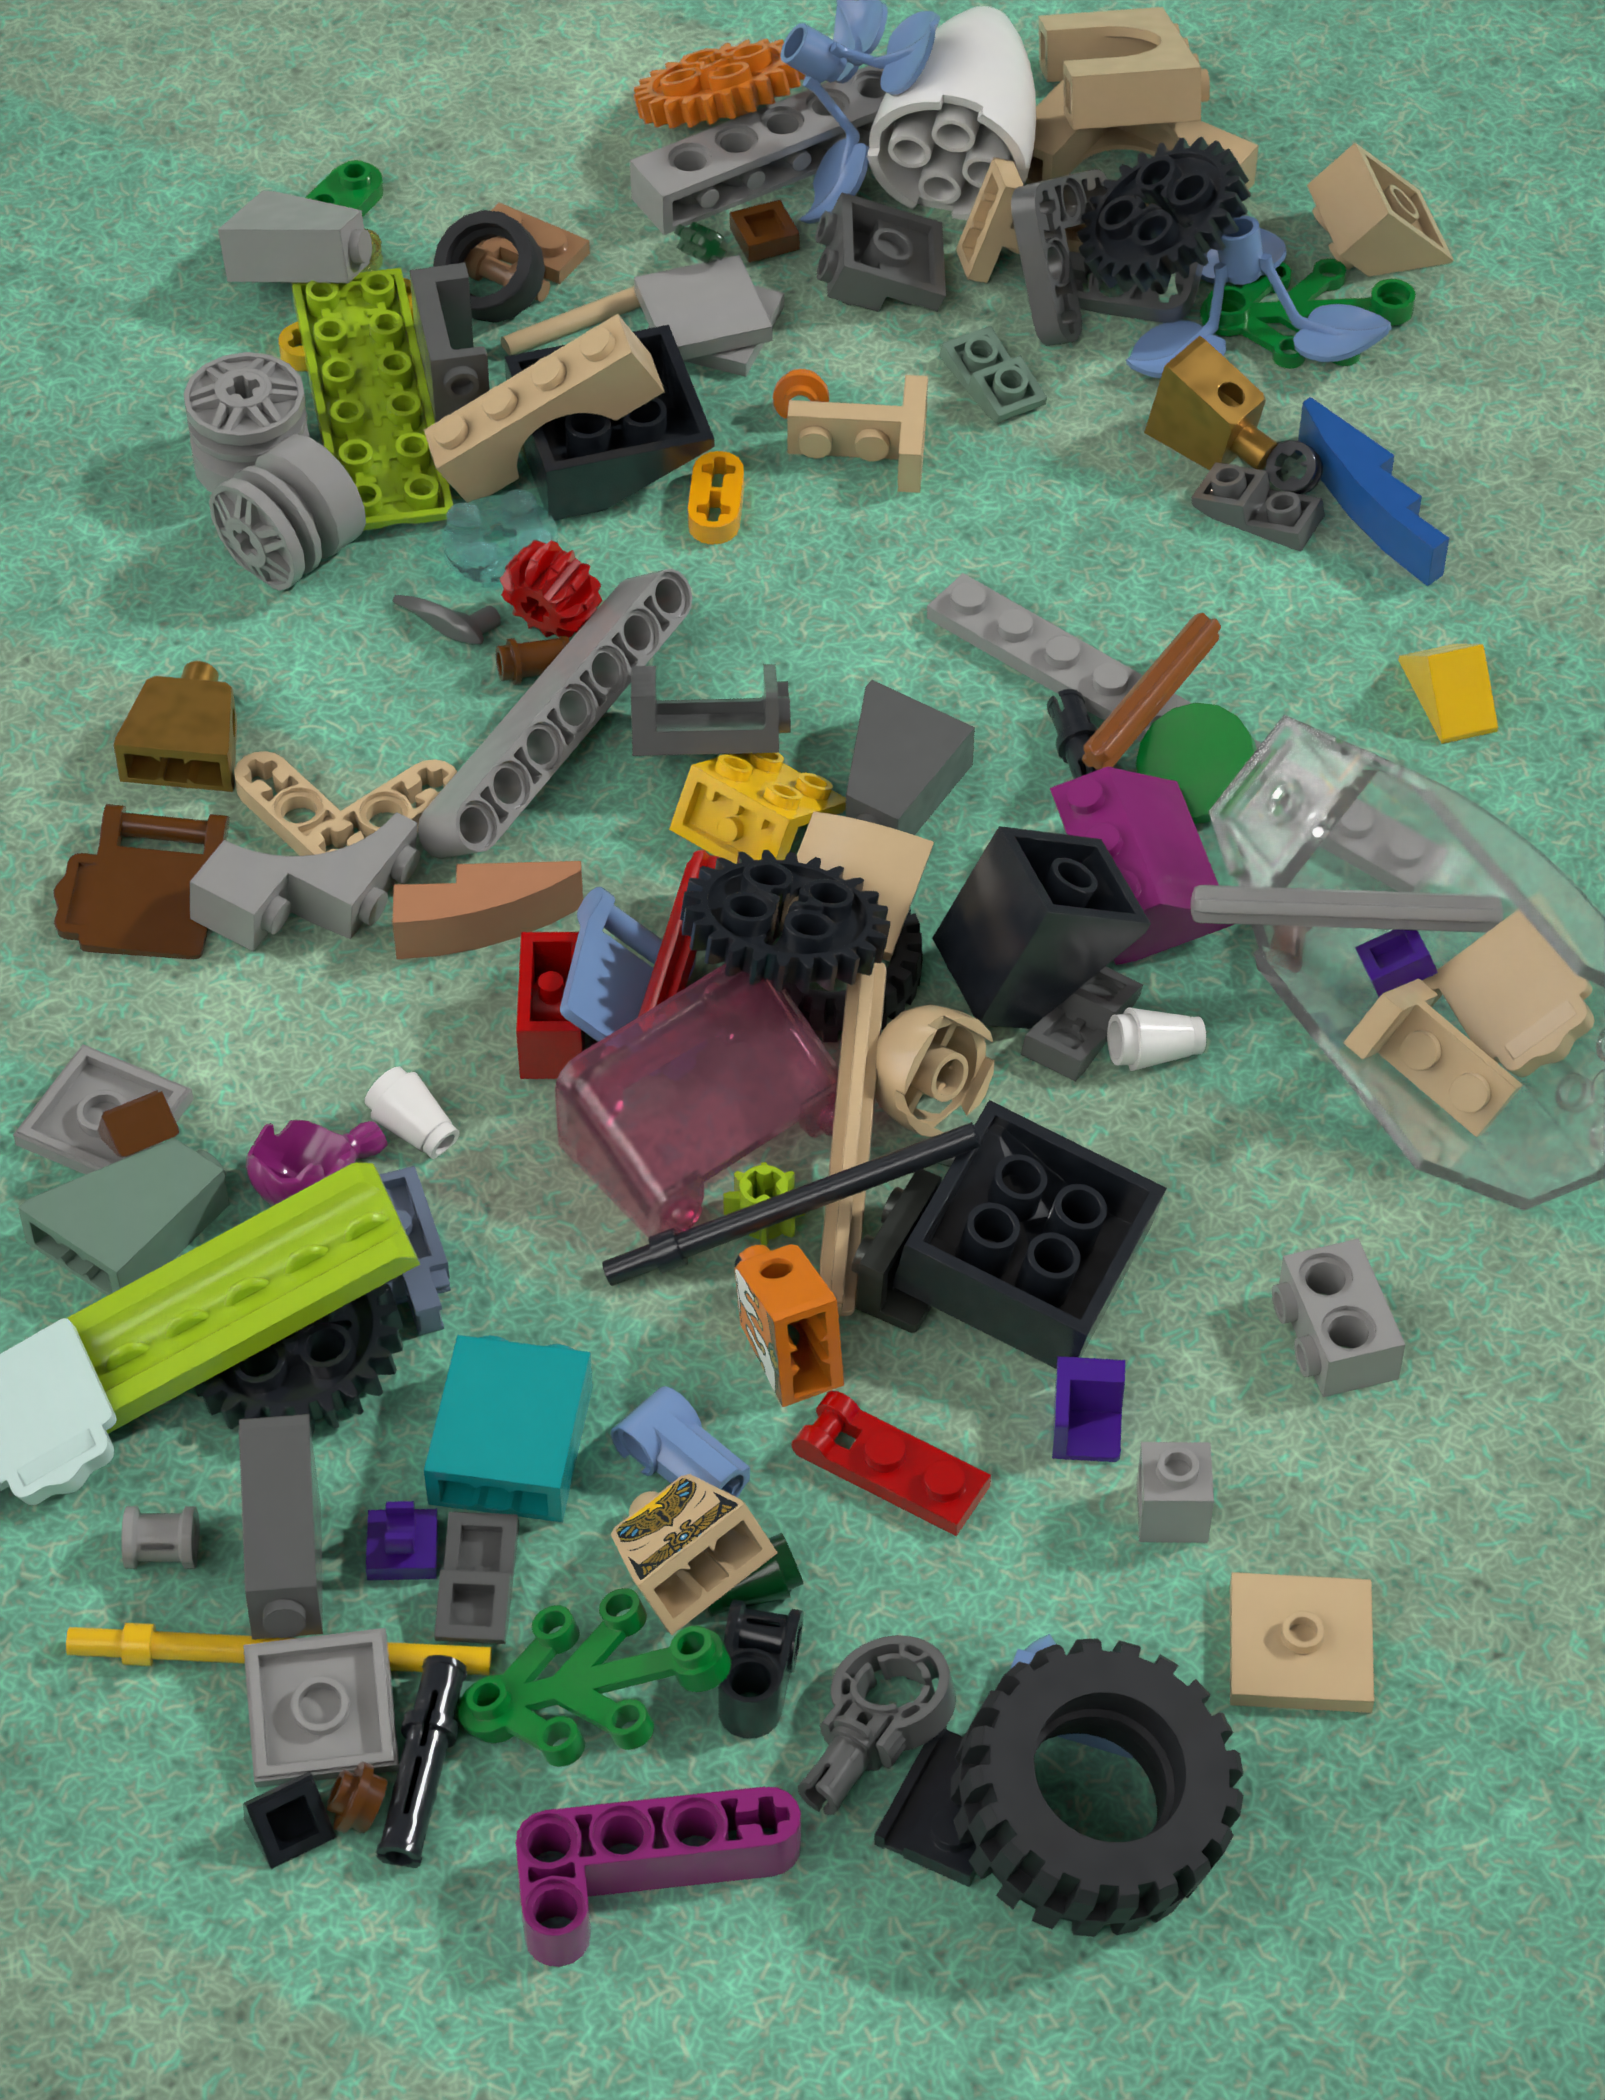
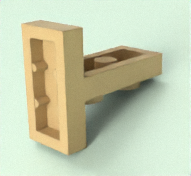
[956,157,1086,283]
[787,375,928,493]
[1343,979,1523,1137]

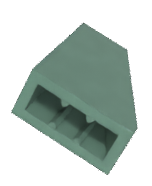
[18,1138,230,1296]

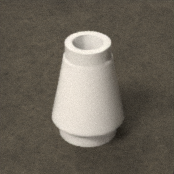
[1107,1008,1206,1071]
[365,1067,459,1159]

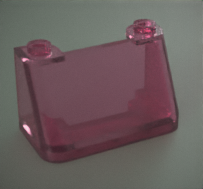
[555,963,839,1238]

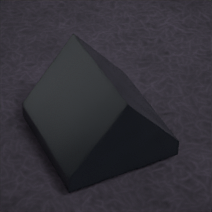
[243,1771,336,1869]

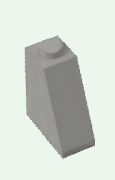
[218,191,372,283]

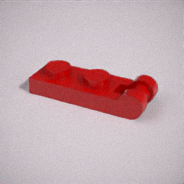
[791,1391,991,1536]

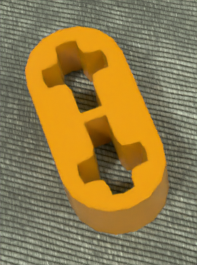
[688,451,744,545]

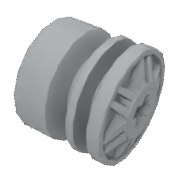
[183,352,310,493]
[209,434,366,591]

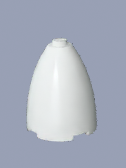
[867,6,1036,221]

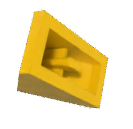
[1398,644,1498,744]

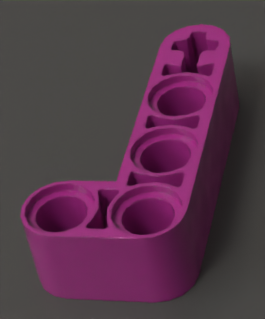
[516,1787,801,1967]

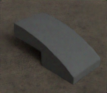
[1020,966,1143,1082]
[434,1511,520,1644]

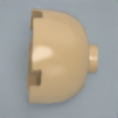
[875,1004,995,1137]

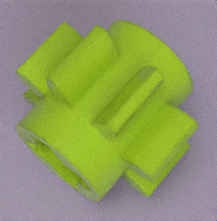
[723,1162,805,1246]

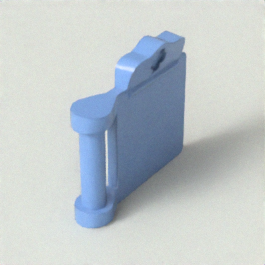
[560,887,708,1085]

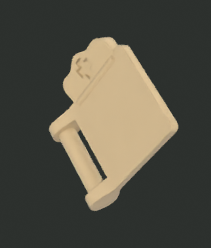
[1422,901,1594,1077]

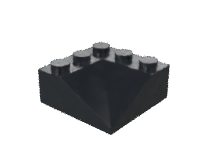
[504,325,715,522]
[892,1100,1167,1369]

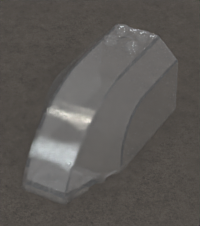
[1209,715,1605,1211]

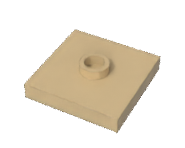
[1230,1572,1374,1713]

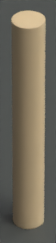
[501,286,641,355]

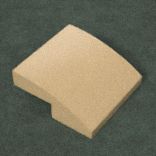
[782,812,934,961]

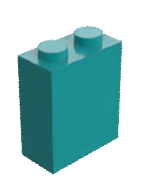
[424,1335,593,1523]

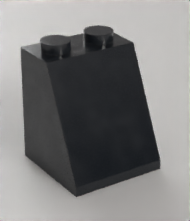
[932,826,1151,1029]

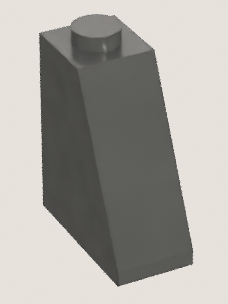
[846,680,975,835]
[239,1414,323,1640]

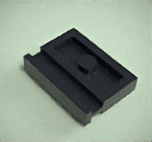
[874,1725,977,1887]

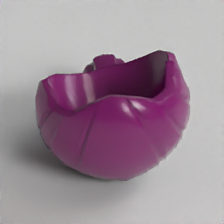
[246,1120,388,1206]

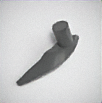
[392,595,501,645]

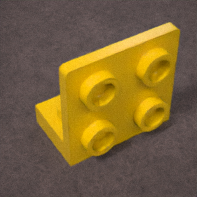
[669,753,846,864]

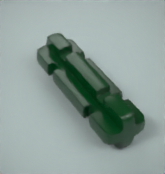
[674,221,727,263]

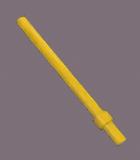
[66,1622,492,1676]

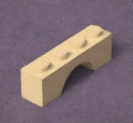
[424,314,664,504]

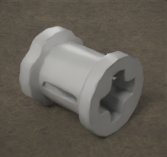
[121,1506,200,1569]

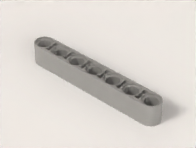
[418,569,692,859]

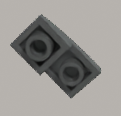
[1191,462,1325,551]

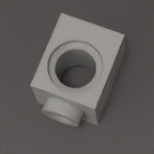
[1136,1442,1214,1543]

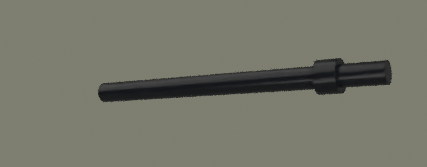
[602,1122,981,1286]

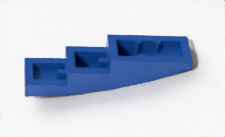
[1298,397,1449,587]

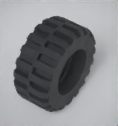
[951,1638,1244,1937]

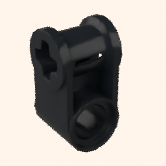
[718,1599,804,1739]

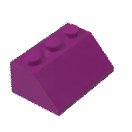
[1050,766,1234,965]

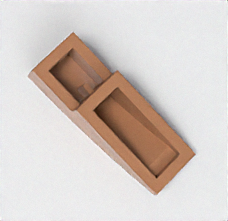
[392,861,583,959]

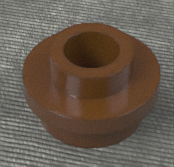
[326,1761,387,1833]

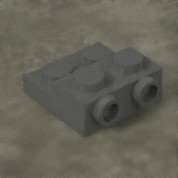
[816,192,946,312]

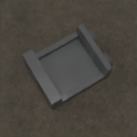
[409,263,490,423]
[631,664,791,756]

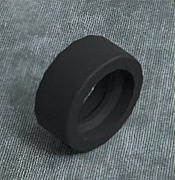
[433,210,545,323]

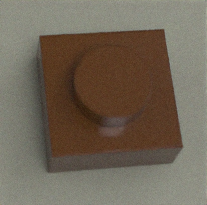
[729,199,800,263]

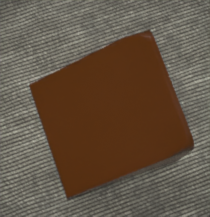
[97,1090,179,1157]

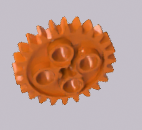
[633,38,805,129]

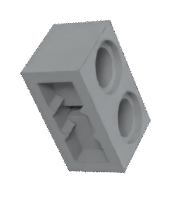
[1272,1238,1406,1397]

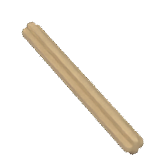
[819,963,887,1318]

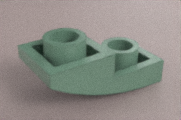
[939,325,1047,423]

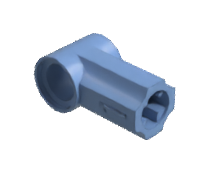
[611,1386,750,1497]

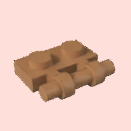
[463,202,590,302]

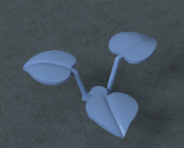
[781,0,940,224]
[1126,216,1392,378]

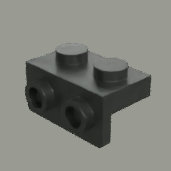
[852,1169,942,1333]

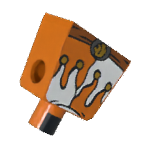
[734,1244,844,1407]

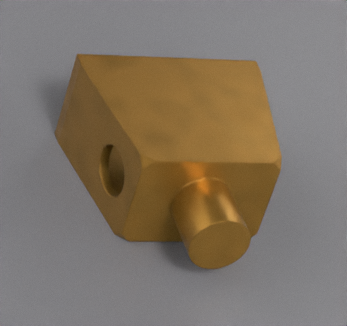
[1144,336,1278,471]
[113,661,237,792]

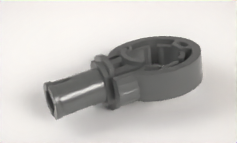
[798,1635,956,1815]

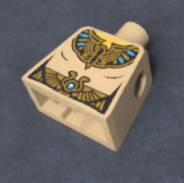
[611,1474,777,1635]

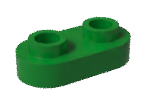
[305,160,383,218]

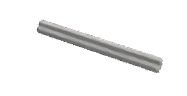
[1190,885,1503,933]

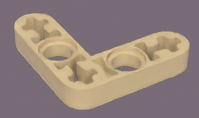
[234,751,457,856]

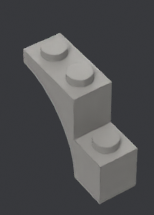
[190,812,420,952]

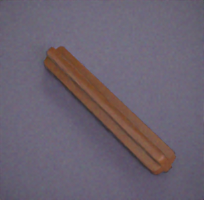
[1082,613,1221,770]

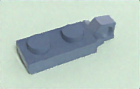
[379,1166,451,1335]

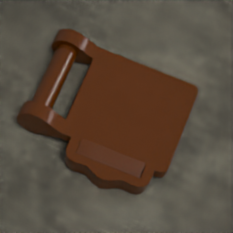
[53,804,230,960]

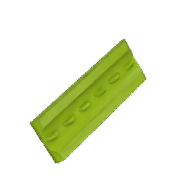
[291,268,455,531]
[66,1162,420,1433]

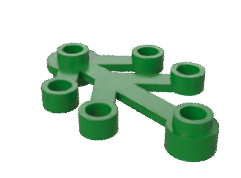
[1200,258,1416,369]
[457,1588,731,1767]

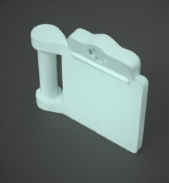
[0,1318,117,1505]

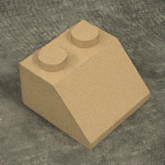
[1307,143,1454,276]

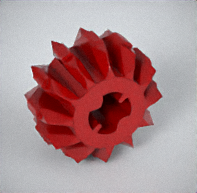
[499,539,603,638]

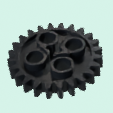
[1077,137,1251,293]
[680,850,891,993]
[194,1284,403,1437]

